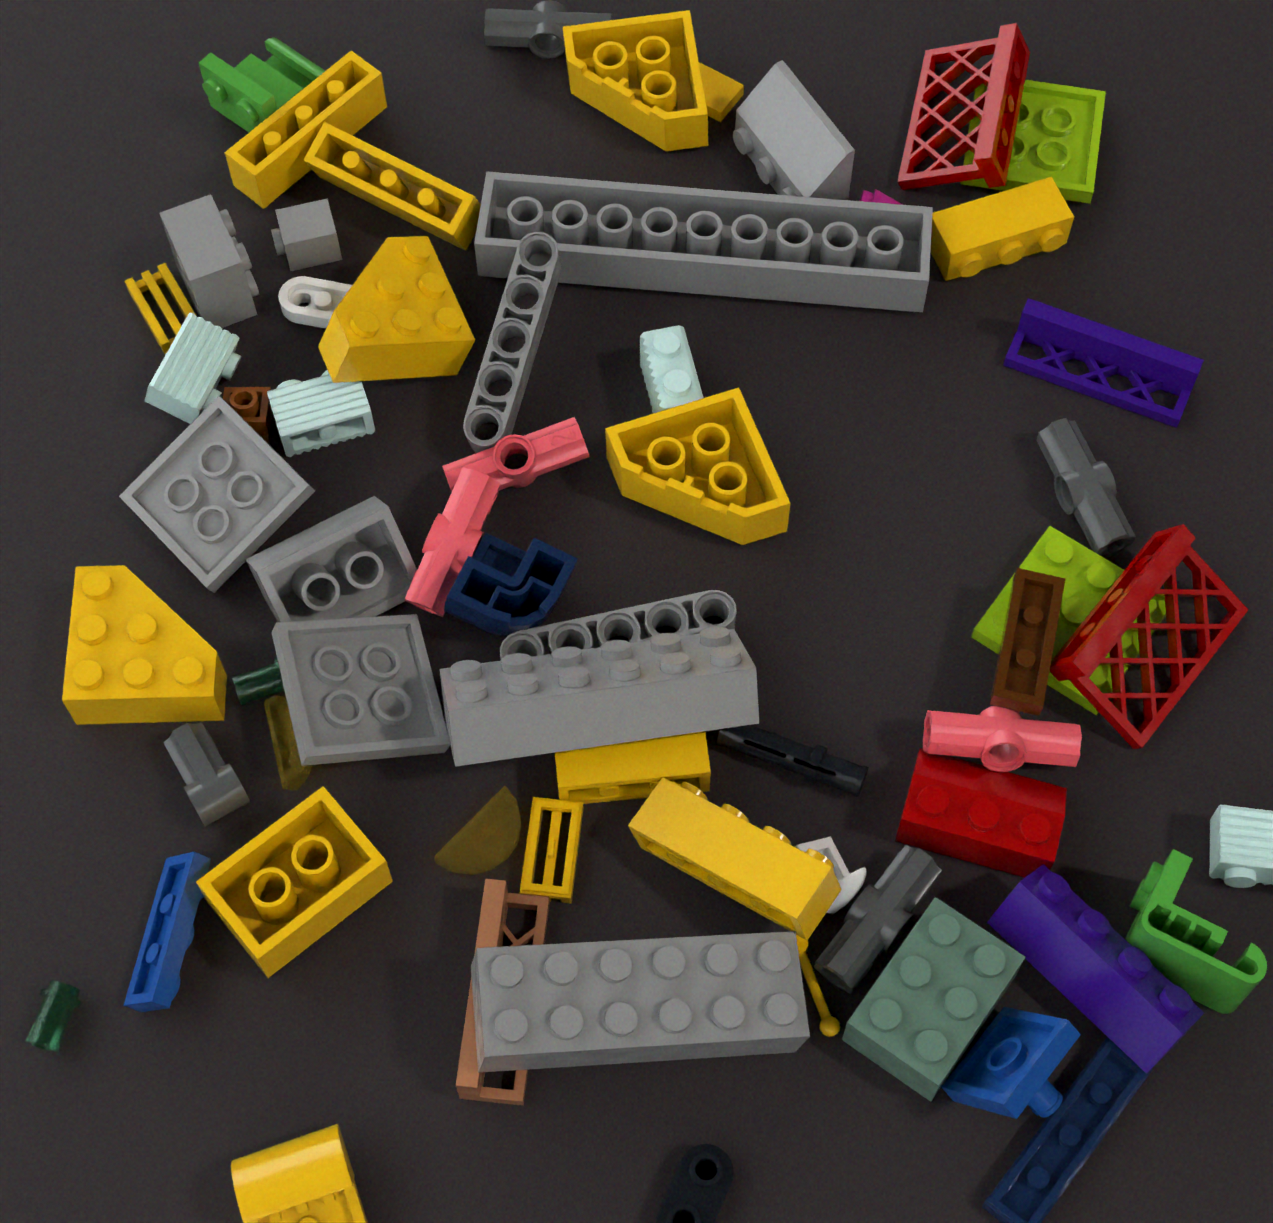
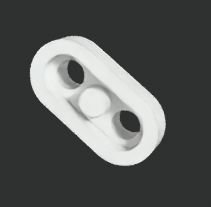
[278,276,352,329]

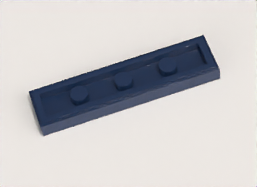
[982,1037,1153,1223]

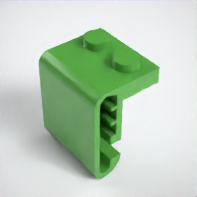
[199,37,325,133]
[1125,849,1267,1014]

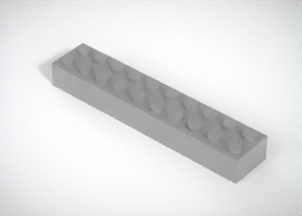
[474,171,933,312]

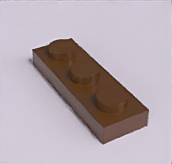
[990,568,1065,716]

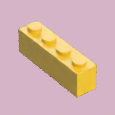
[224,50,387,209]
[303,122,481,251]
[628,777,842,940]

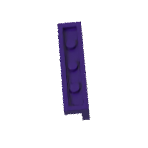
[1003,298,1204,428]

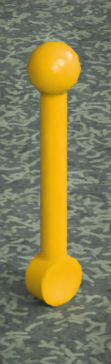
[796,935,840,1037]

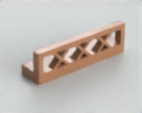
[456,879,550,1106]

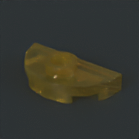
[264,695,313,790]
[434,786,522,875]

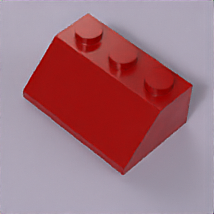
[895,748,1067,878]

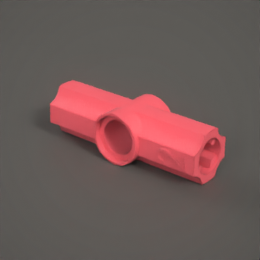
[442,417,590,492]
[405,467,501,617]
[922,706,1082,772]

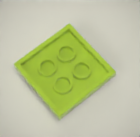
[960,80,1106,204]
[971,526,1166,715]

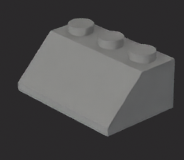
[733,60,855,200]
[245,496,417,622]

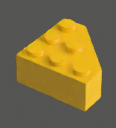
[563,10,708,151]
[318,236,475,383]
[605,387,791,545]
[62,565,227,725]

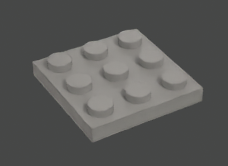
[119,396,315,593]
[271,614,450,766]

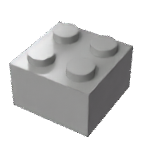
[159,194,260,328]

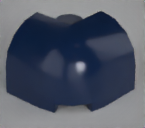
[444,532,578,637]

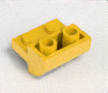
[231,1124,368,1223]

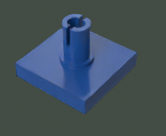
[941,1007,1081,1119]

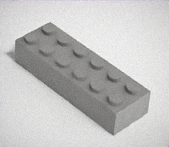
[440,627,759,767]
[471,931,810,1073]

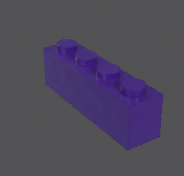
[987,864,1204,1074]

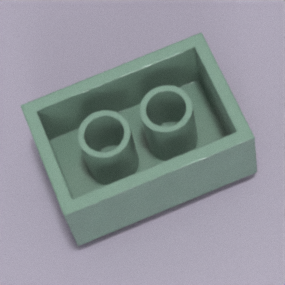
[842,897,1025,1102]

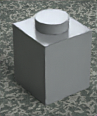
[271,198,342,271]

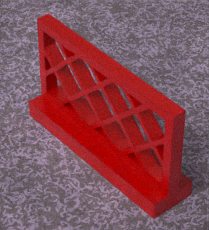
[897,23,1030,190]
[1049,524,1249,749]

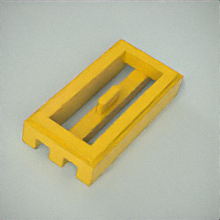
[124,263,196,354]
[520,797,584,904]

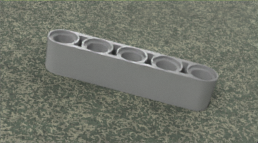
[463,231,562,453]
[500,590,736,659]

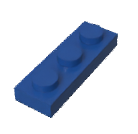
[123,851,211,1012]

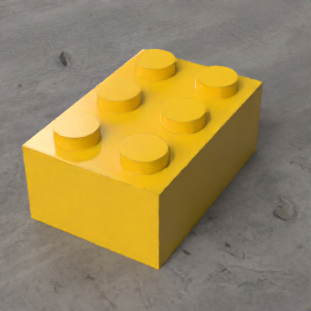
[196,786,393,978]

